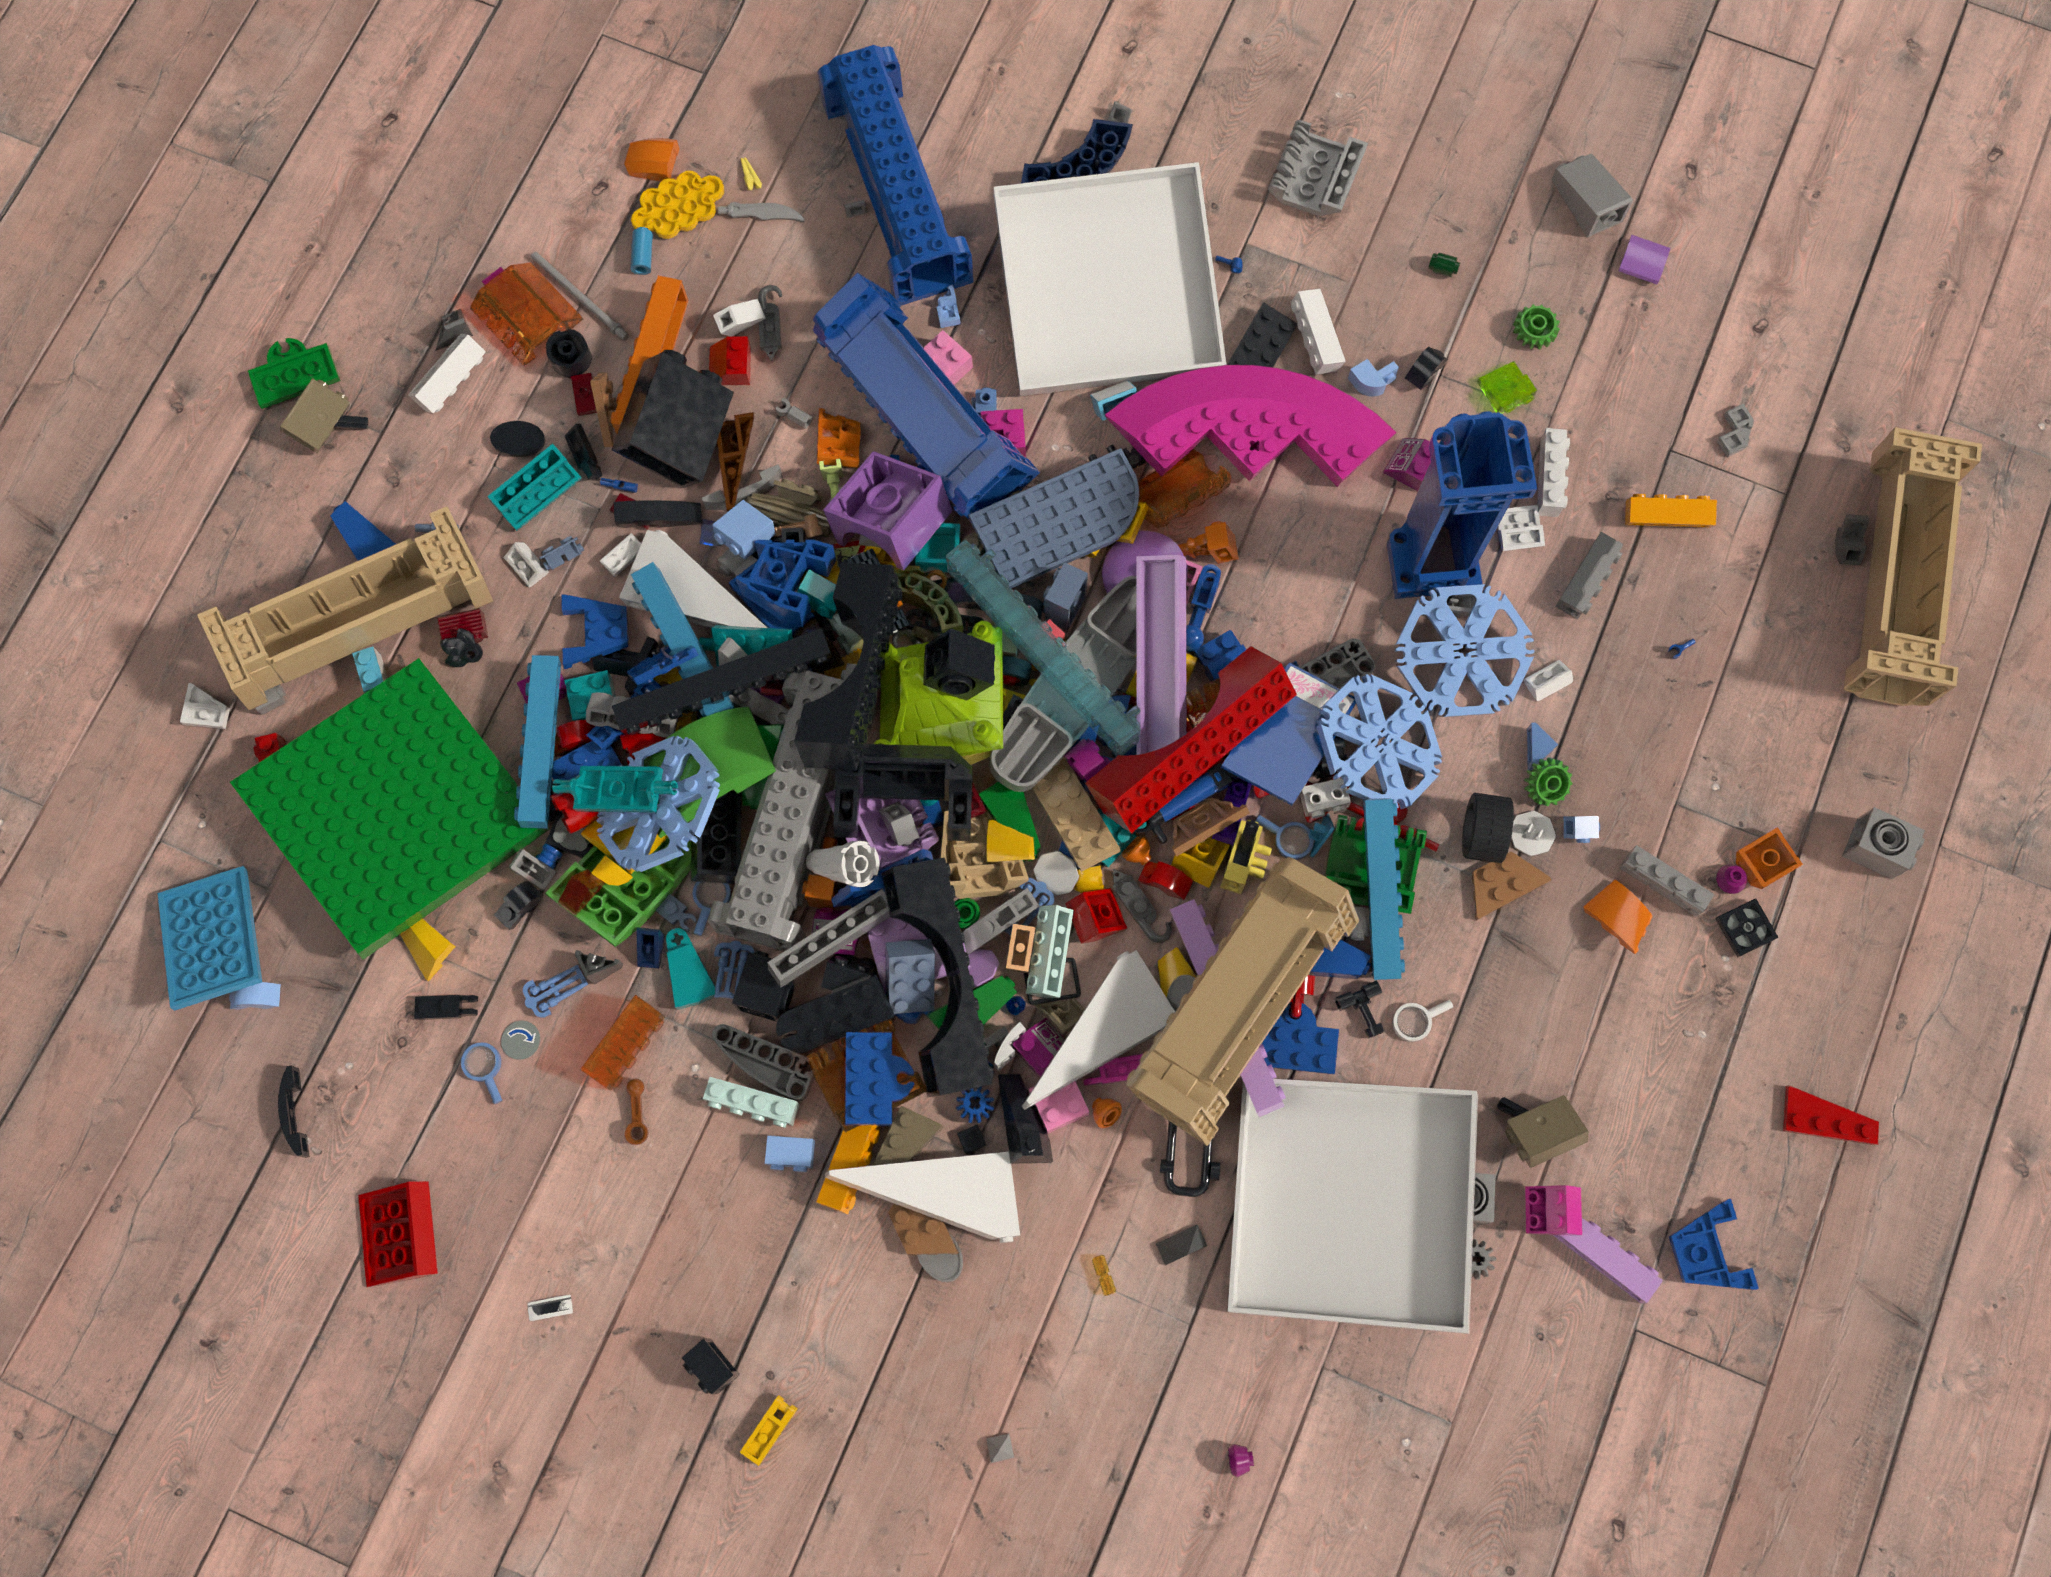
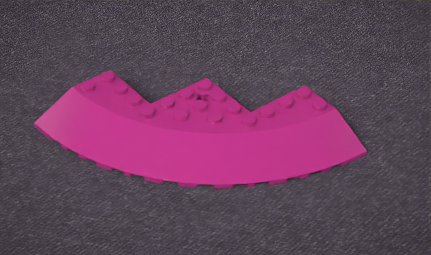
[1104,365,1397,487]

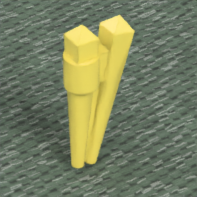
[740,157,762,190]

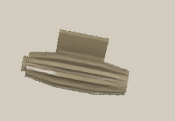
[746,478,832,537]

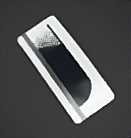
[527,1295,573,1321]

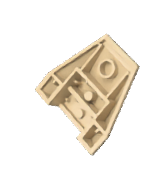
[940,810,1029,899]

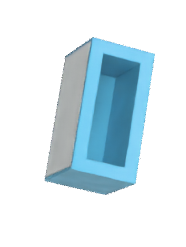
[1090,380,1137,421]
[352,646,388,693]

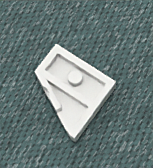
[180,683,230,729]

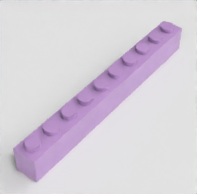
[1170,899,1286,1117]

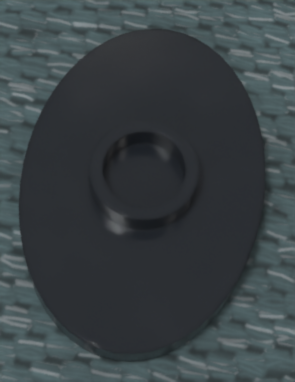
[490,421,546,457]

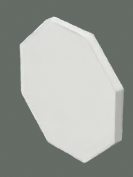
[1511,811,1556,857]
[1034,851,1079,896]

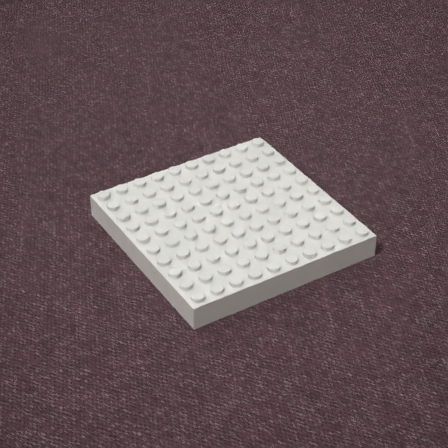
[994,162,1226,396]
[1228,1079,1478,1334]

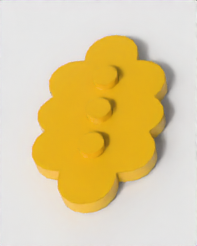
[631,171,725,239]

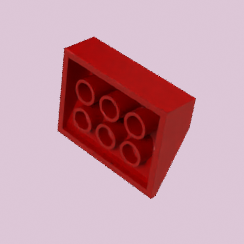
[358,1181,438,1287]

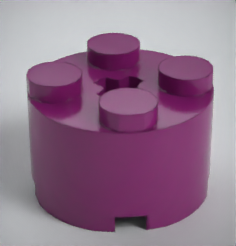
[1064,738,1110,781]

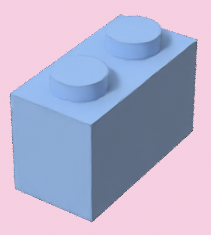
[765,1136,815,1172]

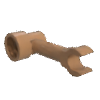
[773,514,823,538]

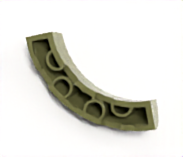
[894,570,963,633]

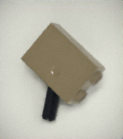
[280,378,368,454]
[1497,1095,1589,1168]

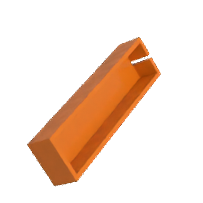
[611,275,689,433]

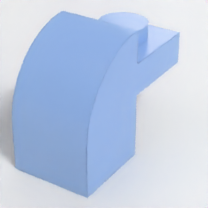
[1348,359,1399,396]
[229,982,281,1010]

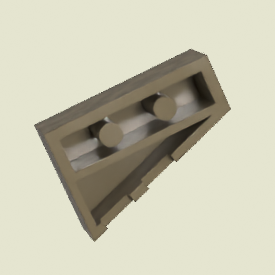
[873,1106,944,1166]

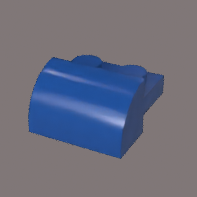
[1194,629,1246,690]

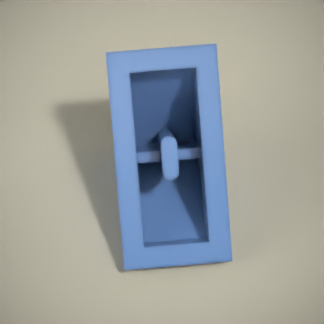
[1527,723,1558,771]

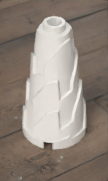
[806,841,879,887]

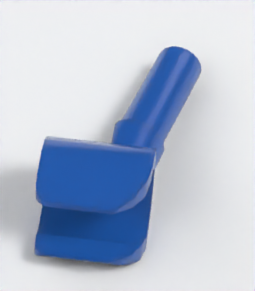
[1215,256,1243,273]
[1668,639,1696,659]

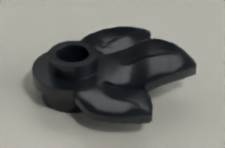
[440,628,483,667]

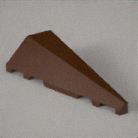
[717,412,755,512]

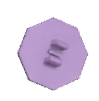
[968,949,999,987]

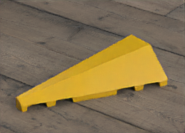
[400,919,456,981]

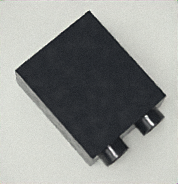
[611,350,734,488]

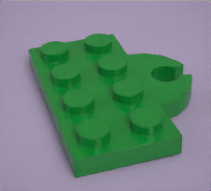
[248,338,341,409]

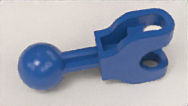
[1186,564,1221,652]

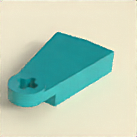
[666,928,716,1010]

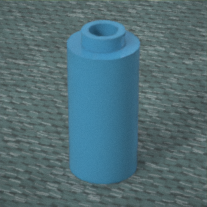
[630,227,653,275]

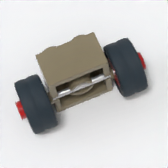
[991,594,1044,686]

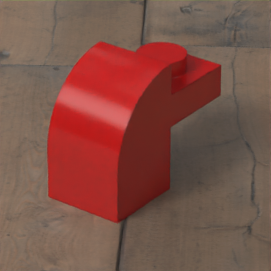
[554,720,595,757]
[1138,861,1193,900]

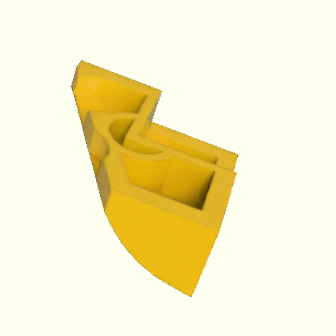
[987,820,1035,862]
[1157,947,1197,998]

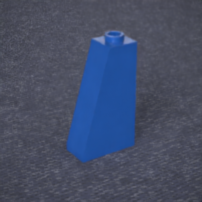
[330,501,396,561]

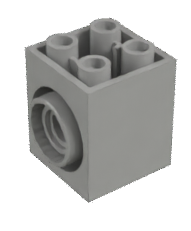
[1842,807,1925,879]
[1473,1173,1495,1225]

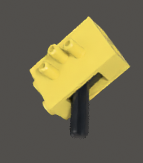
[1220,819,1272,894]

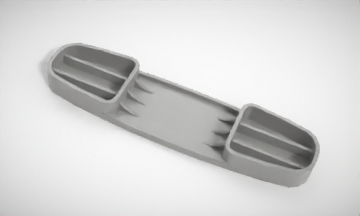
[989,575,1137,792]

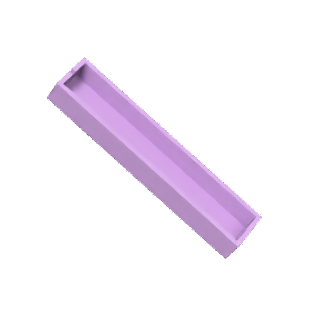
[1136,555,1186,755]

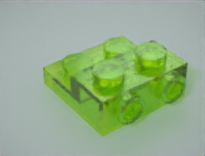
[1477,361,1537,414]

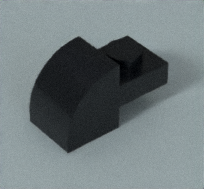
[494,881,544,930]

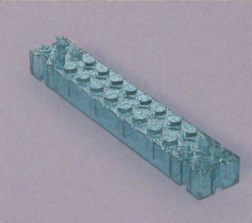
[945,539,1141,756]

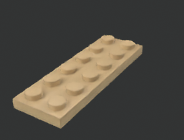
[1032,756,1120,872]

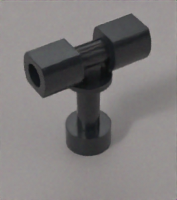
[1334,980,1385,1039]

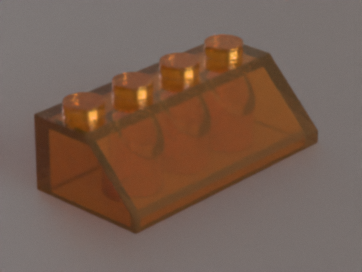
[580,994,665,1091]

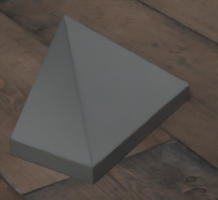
[1156,1225,1207,1265]

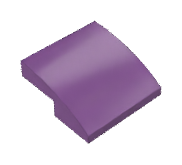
[1619,235,1670,284]

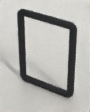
[1024,958,1081,1005]

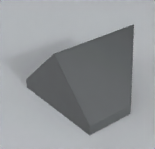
[435,308,473,351]
[575,950,623,984]

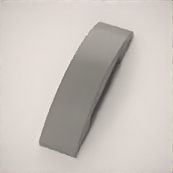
[702,464,782,510]

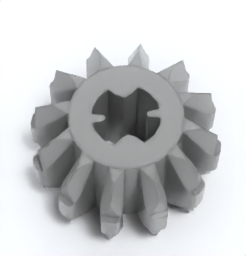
[1471,1239,1496,1280]

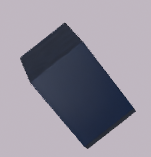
[636,927,665,969]

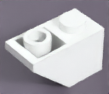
[713,299,766,336]

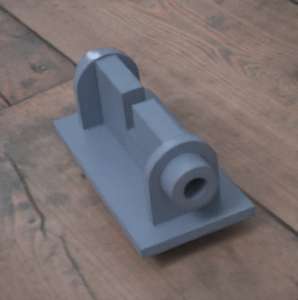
[539,536,584,571]

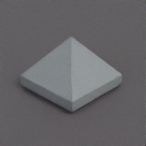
[1108,101,1133,123]
[986,1434,1014,1463]

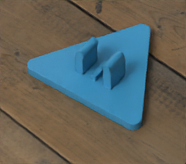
[1309,814,1334,858]

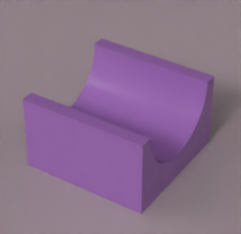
[823,451,952,570]

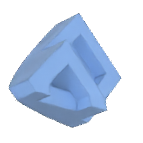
[937,285,961,328]

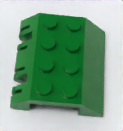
[1325,814,1427,914]

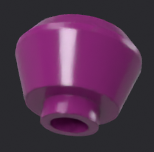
[1716,864,1747,894]
[1228,1444,1254,1478]

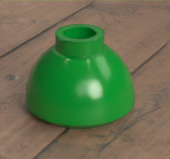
[954,898,980,928]

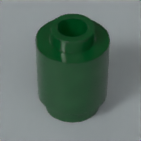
[1428,252,1460,277]

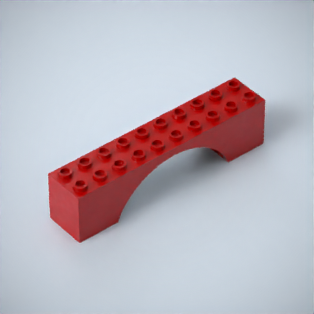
[1086,646,1297,833]

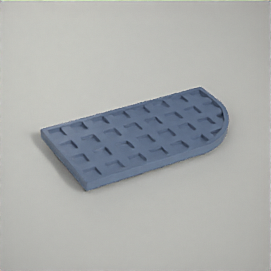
[969,448,1139,591]

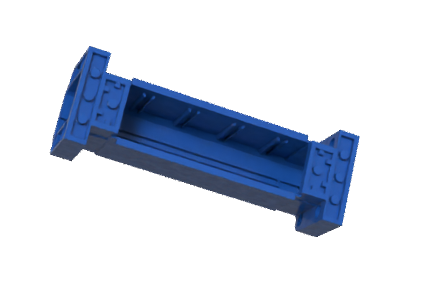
[817,45,974,306]
[813,272,1040,519]
[1387,411,1537,599]

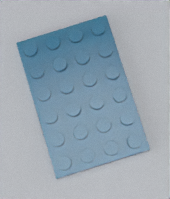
[158,866,262,1011]

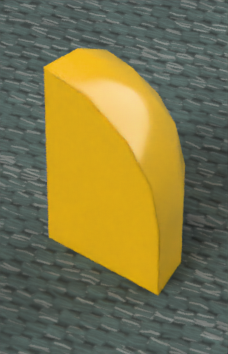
[591,855,633,886]
[1073,865,1104,893]

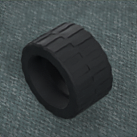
[1462,793,1514,863]

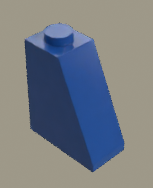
[1310,940,1371,979]

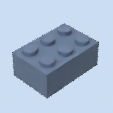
[1043,562,1088,632]
[885,939,935,1014]

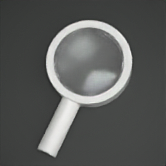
[1392,1000,1453,1042]

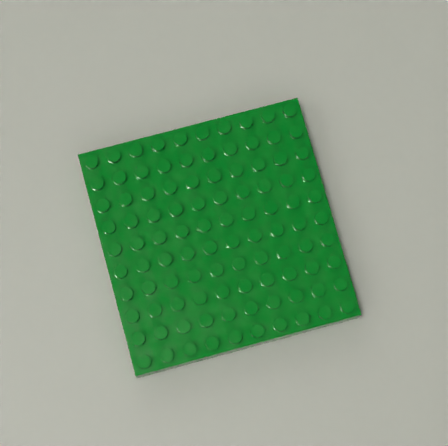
[230,658,550,960]

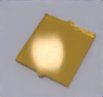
[893,566,924,574]

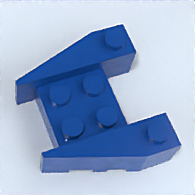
[736,540,836,627]

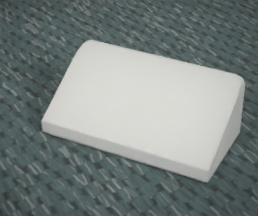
[503,542,549,587]
[1523,660,1573,701]

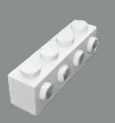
[1291,289,1346,375]
[408,334,486,413]
[1537,428,1570,517]

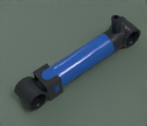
[1133,763,1241,844]

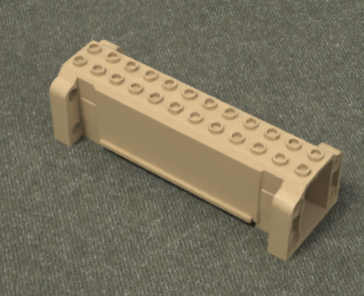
[1843,427,1982,706]
[197,506,493,710]
[1126,857,1359,1146]

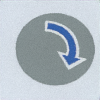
[501,1021,540,1060]

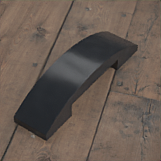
[278,1065,310,1158]

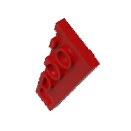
[1783,1085,1879,1145]

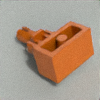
[1178,521,1239,564]
[802,837,840,910]

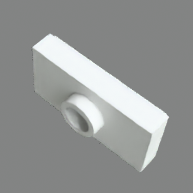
[600,533,642,577]

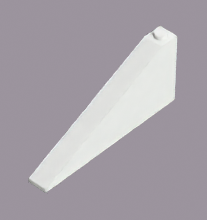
[619,530,767,628]
[1022,950,1175,1110]
[825,1152,1020,1243]

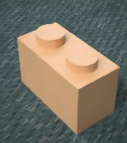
[1006,924,1036,973]

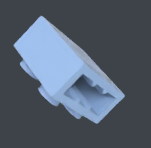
[713,500,776,559]

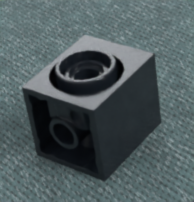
[923,628,995,700]
[732,950,795,1022]

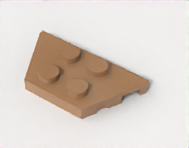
[591,372,617,447]
[1172,798,1250,856]
[1472,851,1552,920]
[888,1204,959,1255]

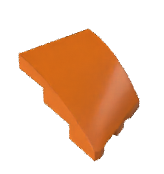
[817,408,861,468]
[1583,880,1653,954]

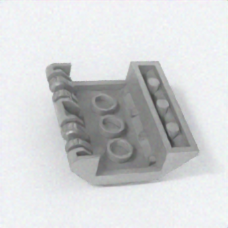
[1268,120,1368,216]

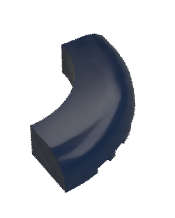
[1021,119,1133,183]

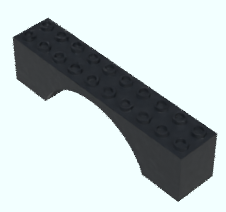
[794,563,902,770]
[881,857,994,1097]

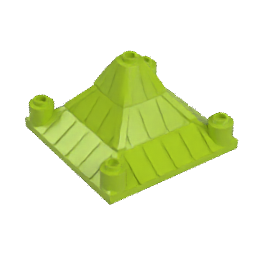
[873,621,1003,756]

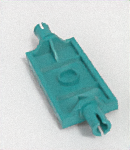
[698,625,793,667]
[552,766,678,813]

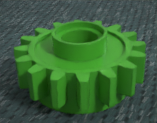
[1513,304,1560,350]
[1524,757,1573,806]

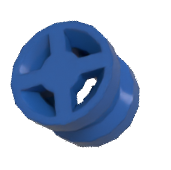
[535,843,563,870]

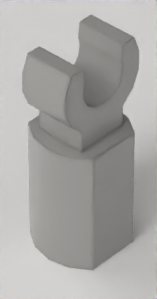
[775,398,812,429]

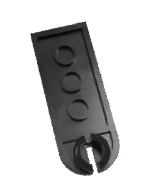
[1227,302,1297,368]
[776,974,895,1053]

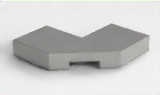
[1716,404,1754,458]

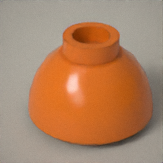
[1122,836,1152,865]
[1092,1098,1122,1128]

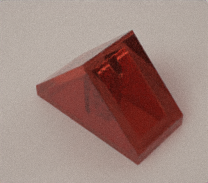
[558,869,605,916]

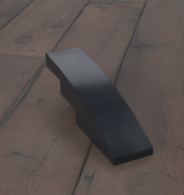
[613,500,702,527]

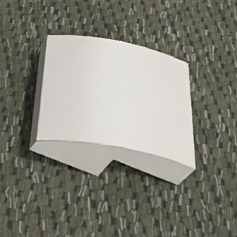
[1497,505,1545,551]
[994,1022,1026,1072]

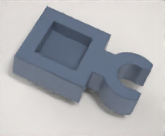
[656,894,697,932]

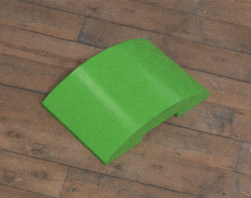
[644,707,776,838]
[545,837,691,947]

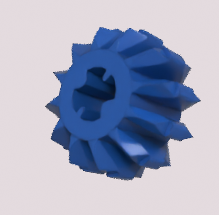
[956,1086,994,1123]

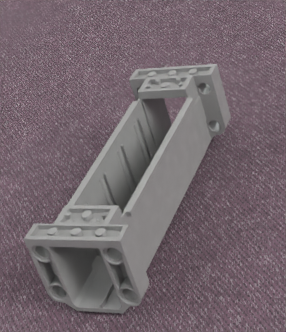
[707,670,876,951]

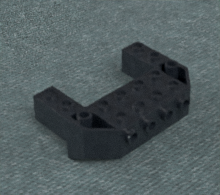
[833,744,972,841]

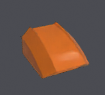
[624,138,680,182]
[1736,827,1803,889]

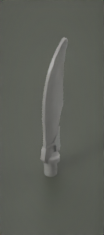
[718,202,805,222]

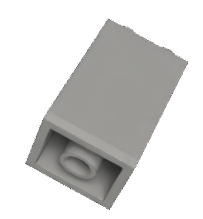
[1552,153,1633,238]

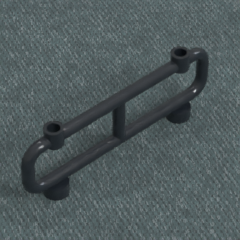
[1160,1121,1221,1197]

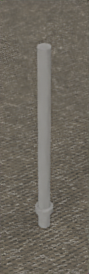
[531,252,629,341]

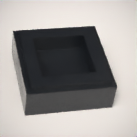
[957,1124,987,1155]

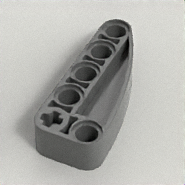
[1299,638,1375,689]
[712,1024,818,1102]

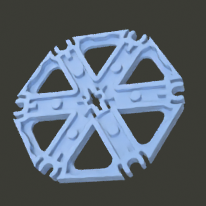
[1395,584,1535,717]
[1316,674,1442,809]
[597,736,720,872]

